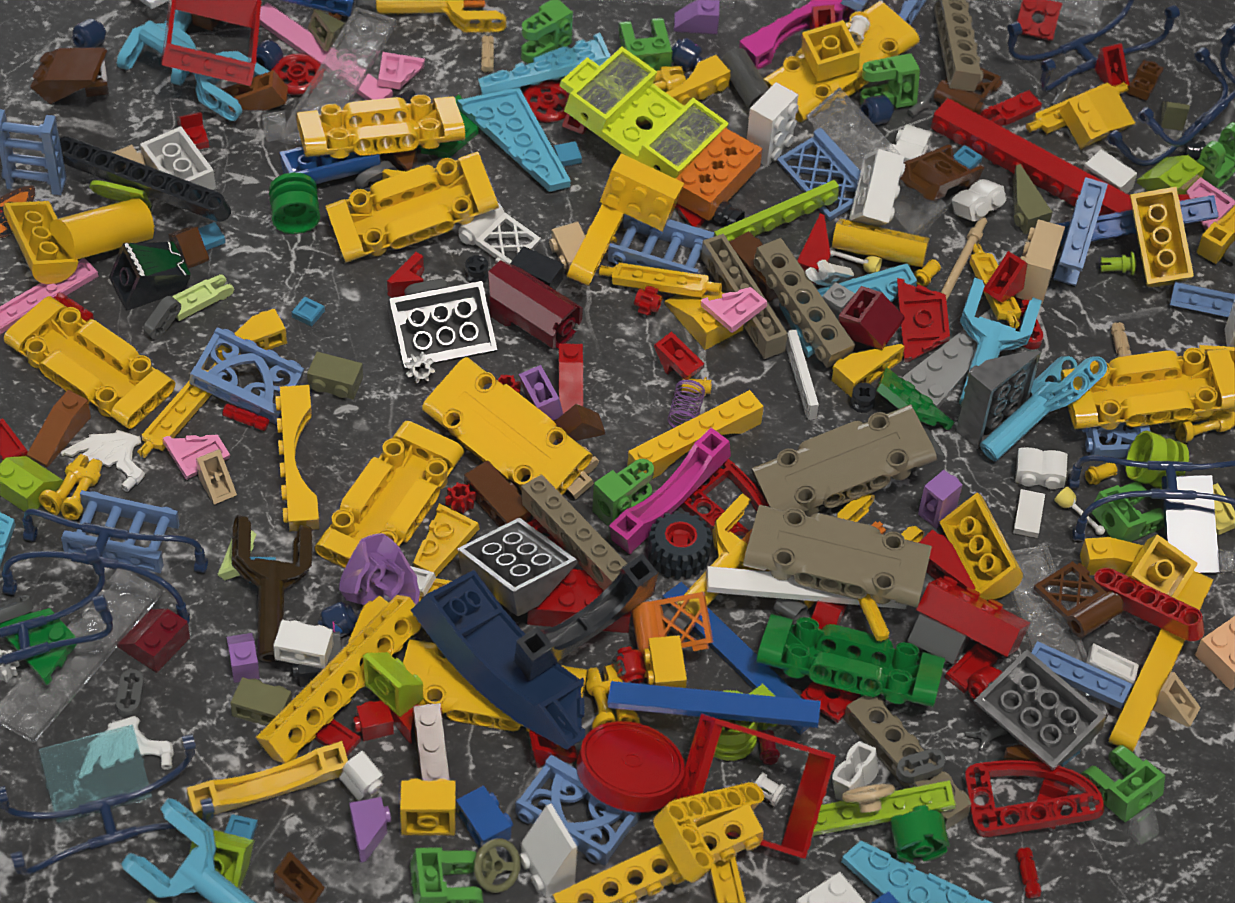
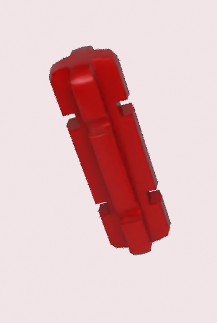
[54,292,94,322]
[222,404,269,431]
[1017,847,1041,899]

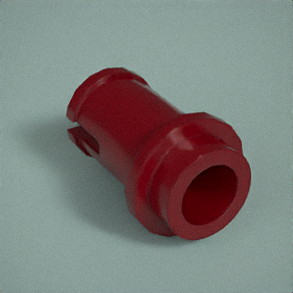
[758,730,780,765]

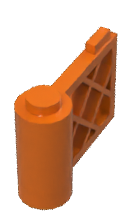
[631,592,713,655]

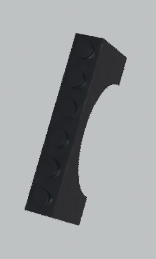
[514,553,658,681]

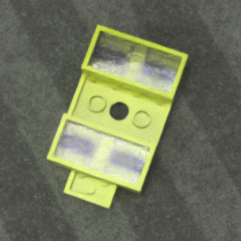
[560,47,729,179]

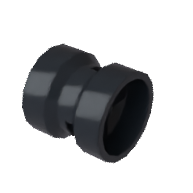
[713,201,745,226]

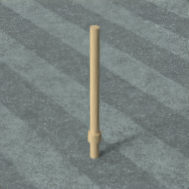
[941,217,987,301]

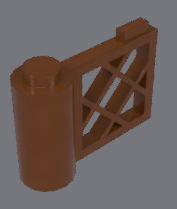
[933,68,1003,115]
[1034,561,1124,638]

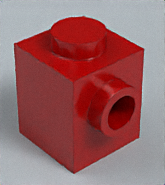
[353,700,394,741]

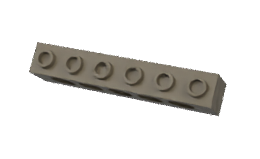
[934,0,983,92]
[701,233,788,359]
[753,238,855,368]
[521,474,627,591]
[844,695,971,830]

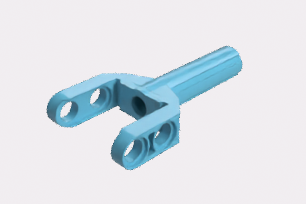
[117,10,195,86]
[138,21,269,121]
[959,278,1042,407]
[980,356,1107,461]
[121,798,255,903]

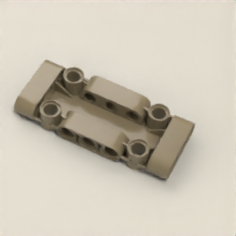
[751,404,937,517]
[743,505,932,608]

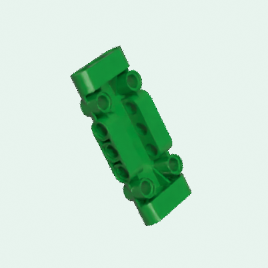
[756,614,945,707]

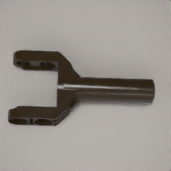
[232,515,312,662]

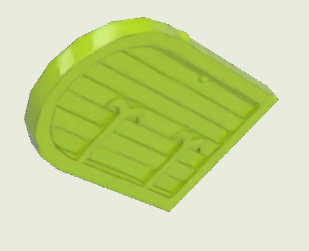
[90,180,152,208]

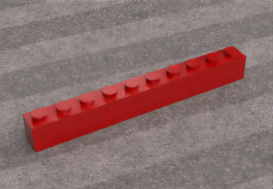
[931,98,1132,216]

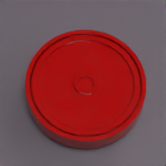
[576,721,685,812]

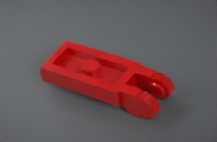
[980,90,1042,126]

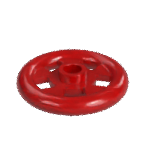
[271,54,324,95]
[523,81,570,123]

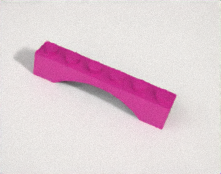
[739,0,855,70]
[609,427,731,554]

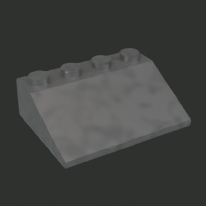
[387,281,497,369]
[956,349,1041,449]
[457,518,577,617]
[974,649,1106,770]

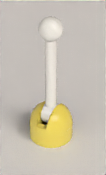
[830,248,882,274]
[1054,487,1105,535]

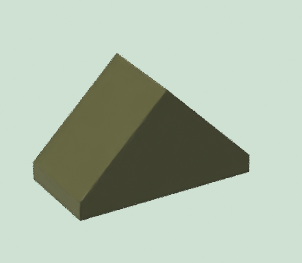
[308,9,346,51]
[1161,101,1190,131]

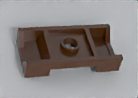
[899,144,984,201]

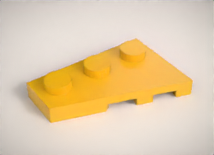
[413,503,480,577]

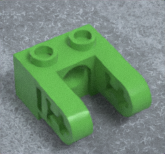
[521,0,573,63]
[618,18,672,71]
[860,54,920,108]
[1197,122,1235,189]
[592,459,654,527]
[1091,481,1165,542]
[1081,745,1165,822]
[410,848,483,903]

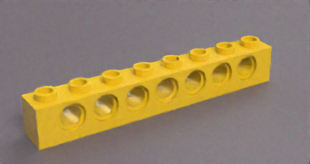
[256,595,421,763]
[553,804,764,903]

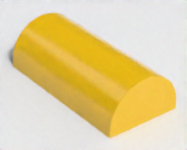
[1130,187,1194,287]
[49,198,154,260]
[3,201,79,284]
[832,218,930,268]
[939,493,1023,600]

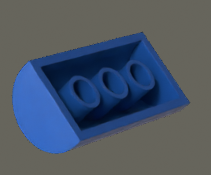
[279,147,380,184]

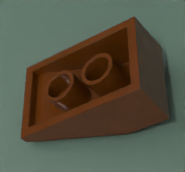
[30,48,107,104]

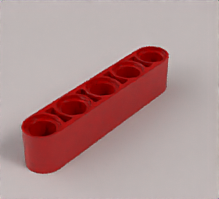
[1094,568,1204,641]

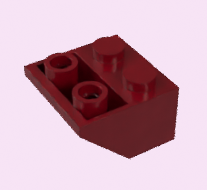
[839,286,905,350]

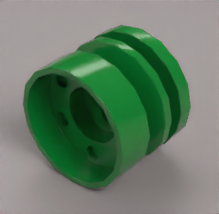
[268,172,320,234]

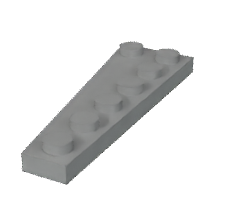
[902,308,1010,408]

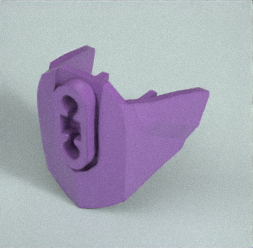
[339,533,420,605]

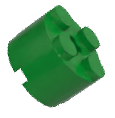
[890,805,950,863]

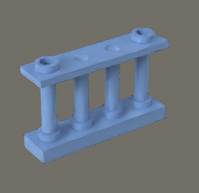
[0,109,66,195]
[1053,177,1108,286]
[608,214,715,274]
[61,490,180,573]

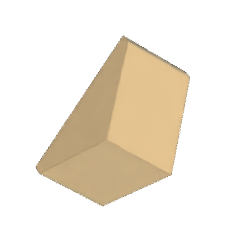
[196,449,237,504]
[1153,672,1201,727]

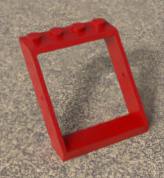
[161,0,262,86]
[675,714,836,859]

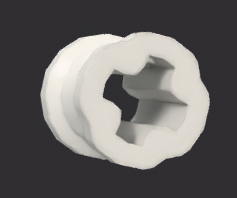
[848,15,870,45]
[755,773,786,806]

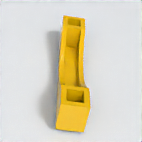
[636,55,731,127]
[1197,205,1235,264]
[275,385,320,531]
[627,390,764,479]
[187,741,348,819]

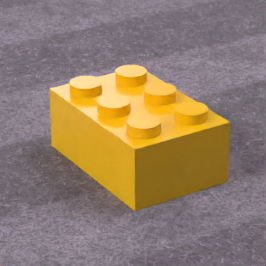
[600,153,684,231]

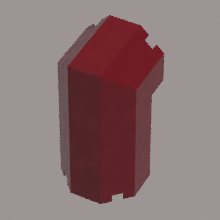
[488,260,583,348]

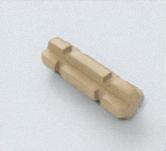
[482,35,494,73]
[1111,322,1132,357]

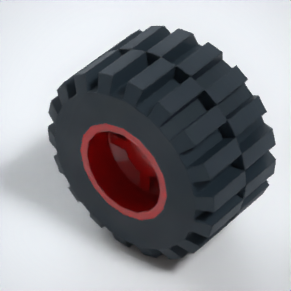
[648,511,712,579]

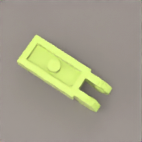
[172,274,234,321]

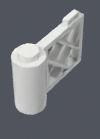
[458,203,541,264]

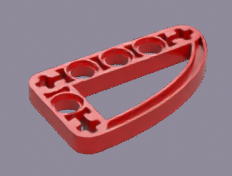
[679,459,769,537]
[965,760,1104,837]

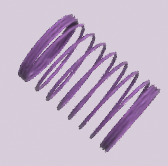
[668,380,705,428]

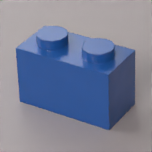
[456,785,513,848]

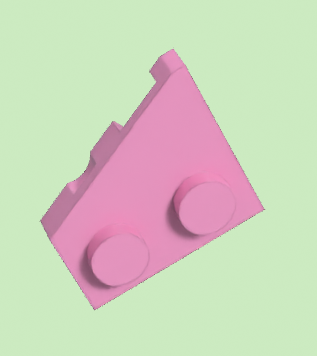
[378,52,425,89]
[1186,177,1235,231]
[701,287,767,333]
[163,435,230,480]

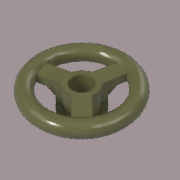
[474,838,520,893]

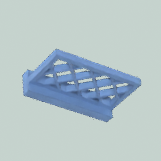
[777,127,861,221]

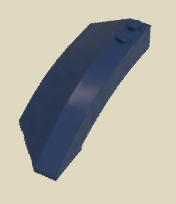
[411,570,585,749]

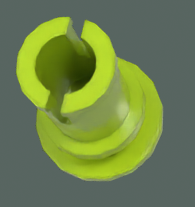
[1100,252,1136,275]

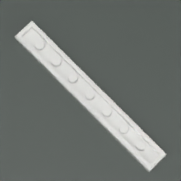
[706,566,907,609]

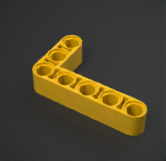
[654,782,764,882]

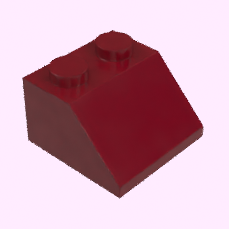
[117,608,190,673]

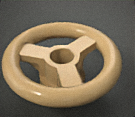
[842,784,895,813]

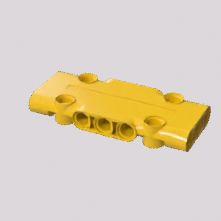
[764,1,920,123]
[296,95,465,158]
[326,151,499,263]
[4,296,176,429]
[1061,348,1235,430]
[422,357,593,495]
[314,421,464,568]
[403,639,587,732]

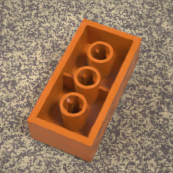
[676,128,763,221]

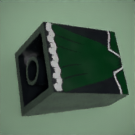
[109,242,191,310]

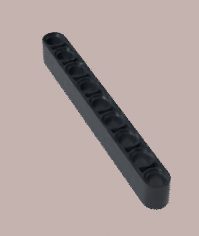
[59,136,231,222]

